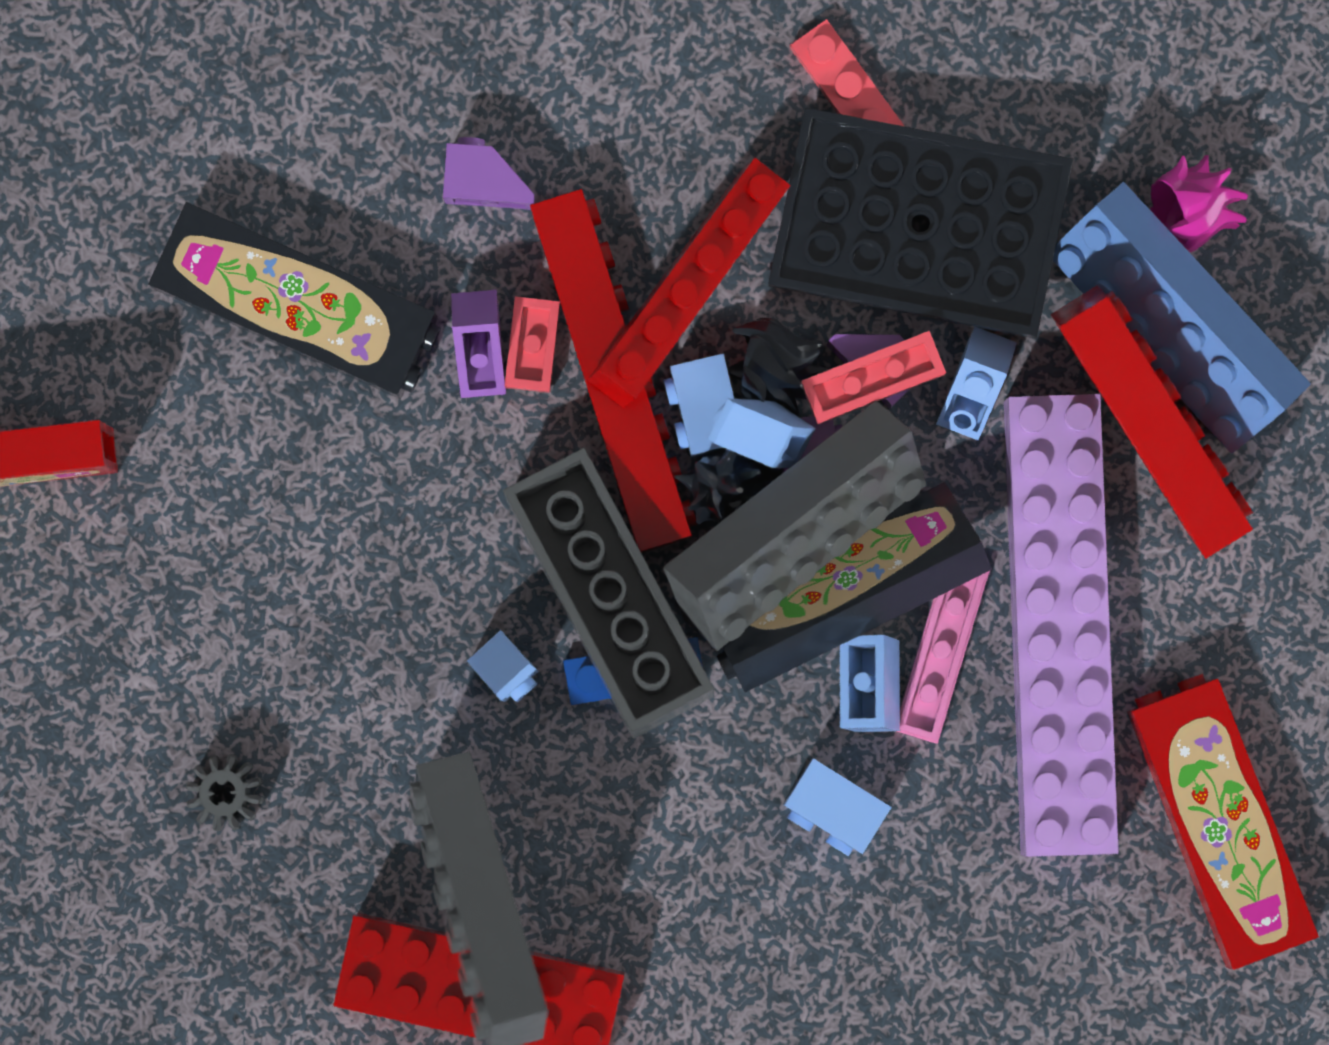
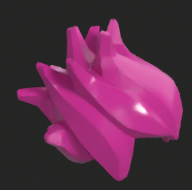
[1150,155,1248,252]

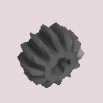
[186,754,264,831]

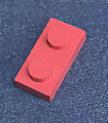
[504,296,560,393]

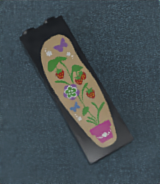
[148,202,441,399]
[709,482,992,693]

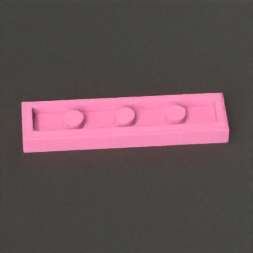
[896,571,989,744]

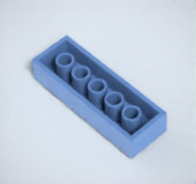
[1053,182,1311,454]

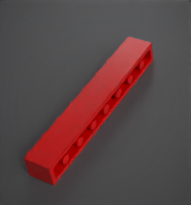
[530,189,697,554]

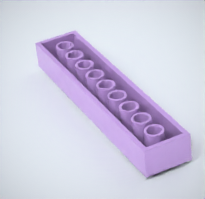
[1004,394,1118,857]

